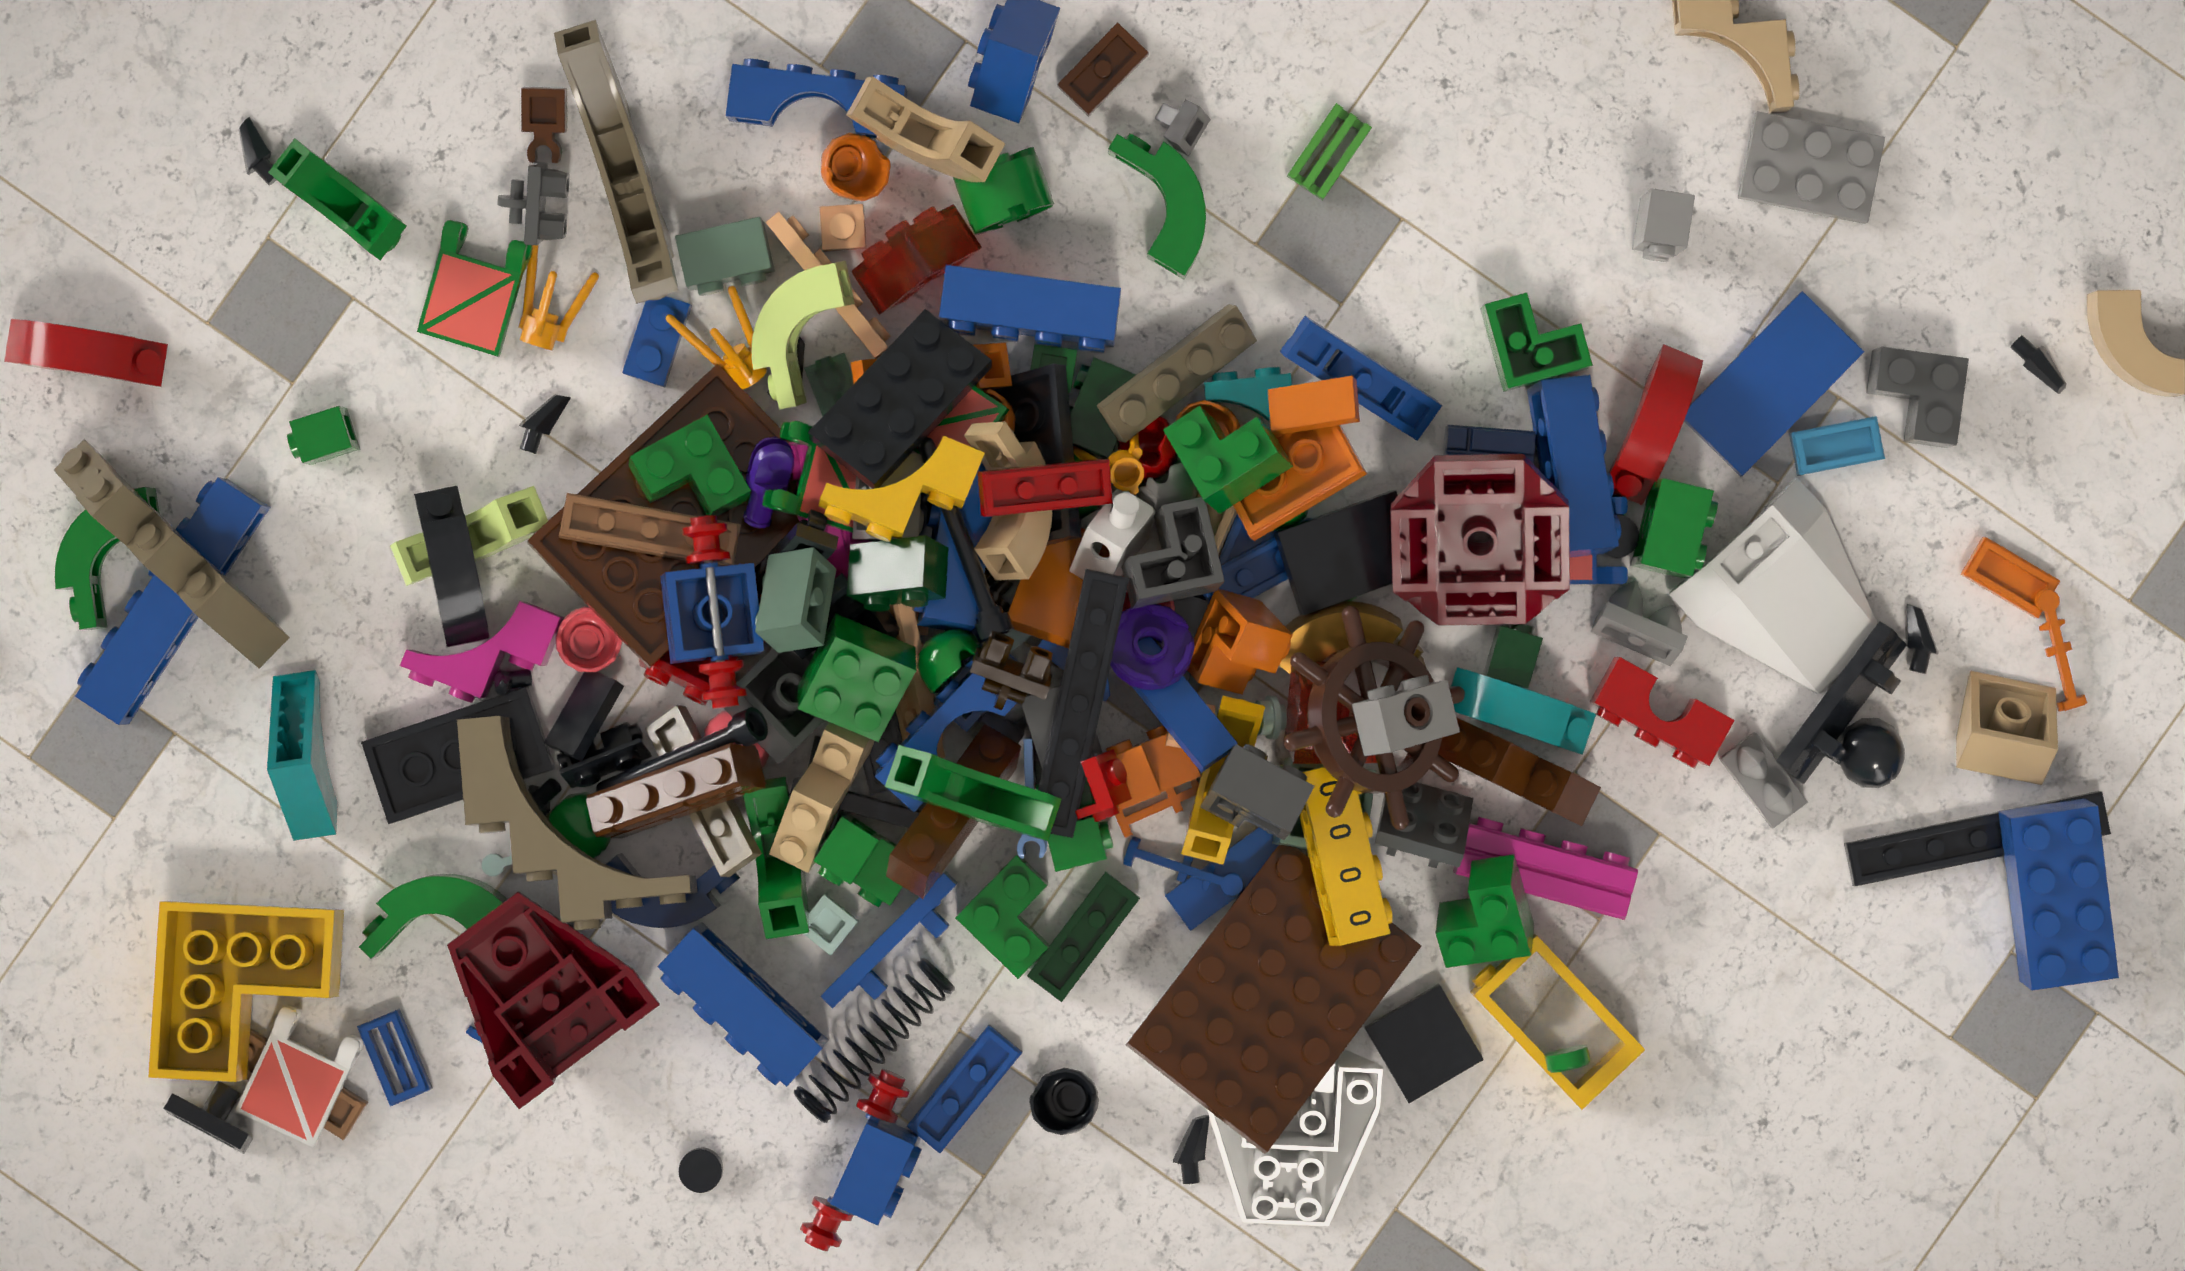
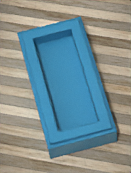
[1789,416,1885,476]

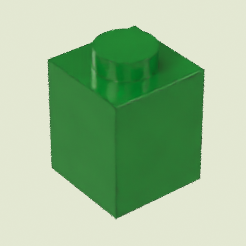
[287,406,360,465]

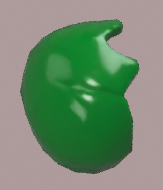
[917,629,981,694]
[548,792,611,858]

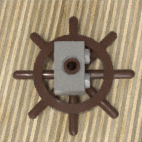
[1283,606,1465,830]

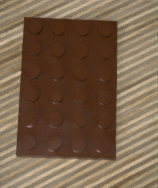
[527,363,800,669]
[1125,845,1422,1154]

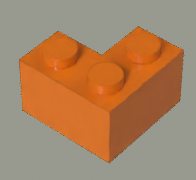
[1187,589,1293,695]
[1105,725,1201,810]

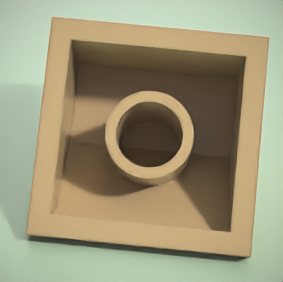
[1956,671,2058,785]

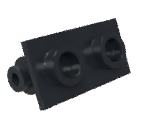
[556,722,652,789]

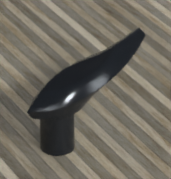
[494,669,532,696]

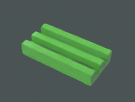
[1287,103,1372,201]

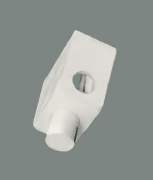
[1069,489,1155,580]

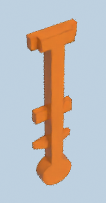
[2035,589,2087,712]
[1115,779,1199,838]

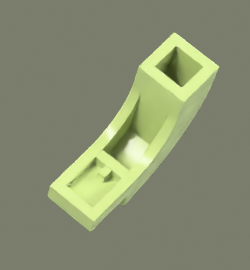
[751,261,855,410]
[390,486,548,586]

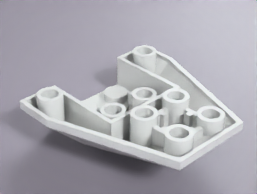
[1668,477,1877,694]
[1207,1050,1383,1226]

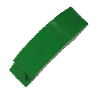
[1108,133,1206,280]
[268,138,407,261]
[55,487,160,630]
[743,776,809,939]
[359,874,507,959]

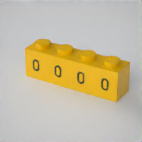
[1299,767,1393,946]

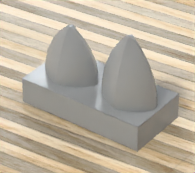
[1591,581,1688,666]
[1719,732,1808,828]

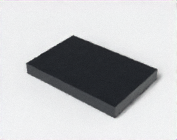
[1273,490,1398,615]

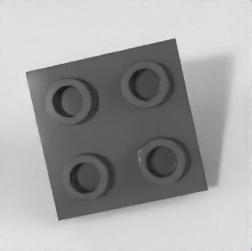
[1375,782,1473,868]

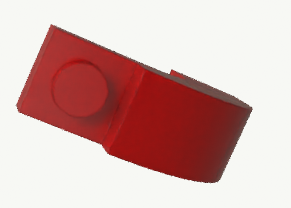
[4,319,168,387]
[1609,344,1704,505]

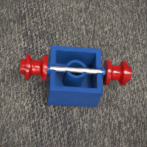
[660,515,764,709]
[800,1069,922,1251]

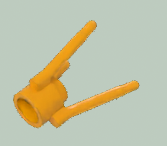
[518,245,599,351]
[666,286,767,390]
[1073,433,1144,495]

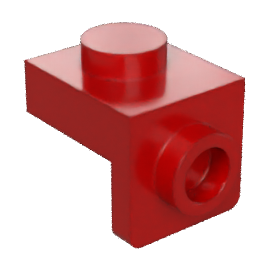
[1075,749,1132,822]

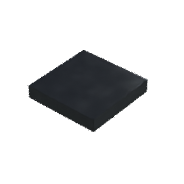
[1364,983,1484,1103]

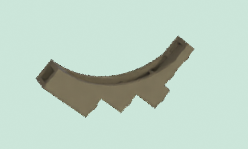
[554,20,679,304]
[54,439,290,669]
[457,716,698,930]

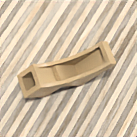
[1672,0,1799,114]
[769,722,874,873]

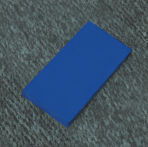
[1684,291,1864,477]

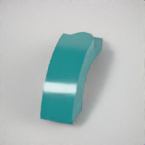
[1451,667,1596,755]

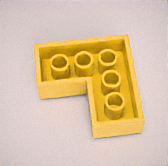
[148,901,344,1082]

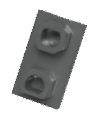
[497,162,570,246]

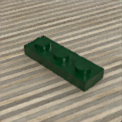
[1027,871,1140,1002]

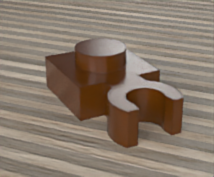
[521,87,567,163]

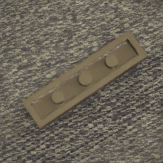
[1096,304,1257,443]
[645,705,762,877]

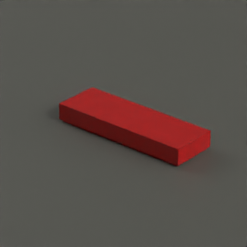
[978,459,1113,517]

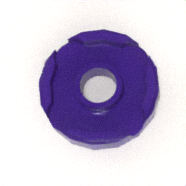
[1110,604,1195,690]

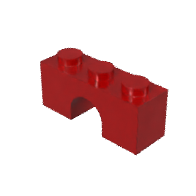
[1590,657,1735,769]

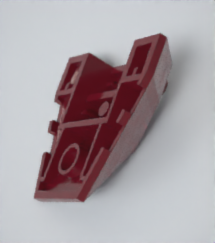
[447,891,660,1109]

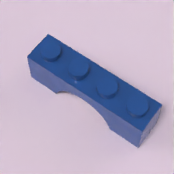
[726,59,908,140]
[875,646,1017,812]

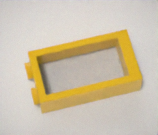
[1470,934,1645,1110]

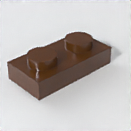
[1057,22,1149,117]

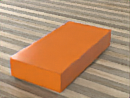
[1268,376,1360,435]
[1960,537,2060,618]

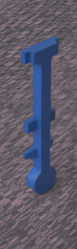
[1123,836,1244,897]

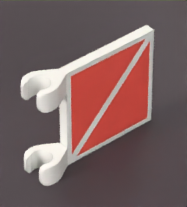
[235,1005,364,1148]

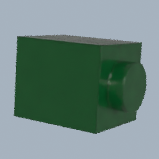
[1483,624,1543,688]

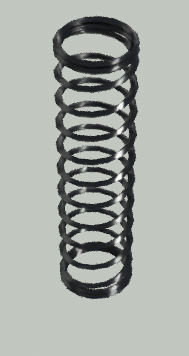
[794,958,955,1123]

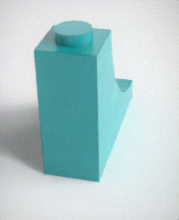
[267,670,338,841]

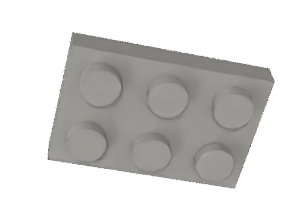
[1738,111,1885,224]

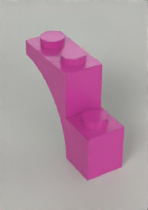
[400,601,564,703]

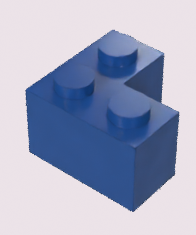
[968,0,1060,124]

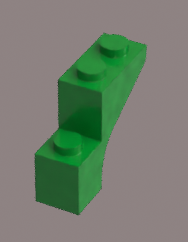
[885,745,1062,841]

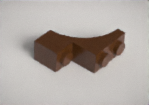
[1438,717,1601,826]

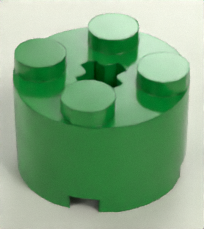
[953,147,1054,235]

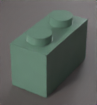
[675,217,775,296]
[755,547,836,653]

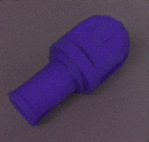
[743,437,794,528]

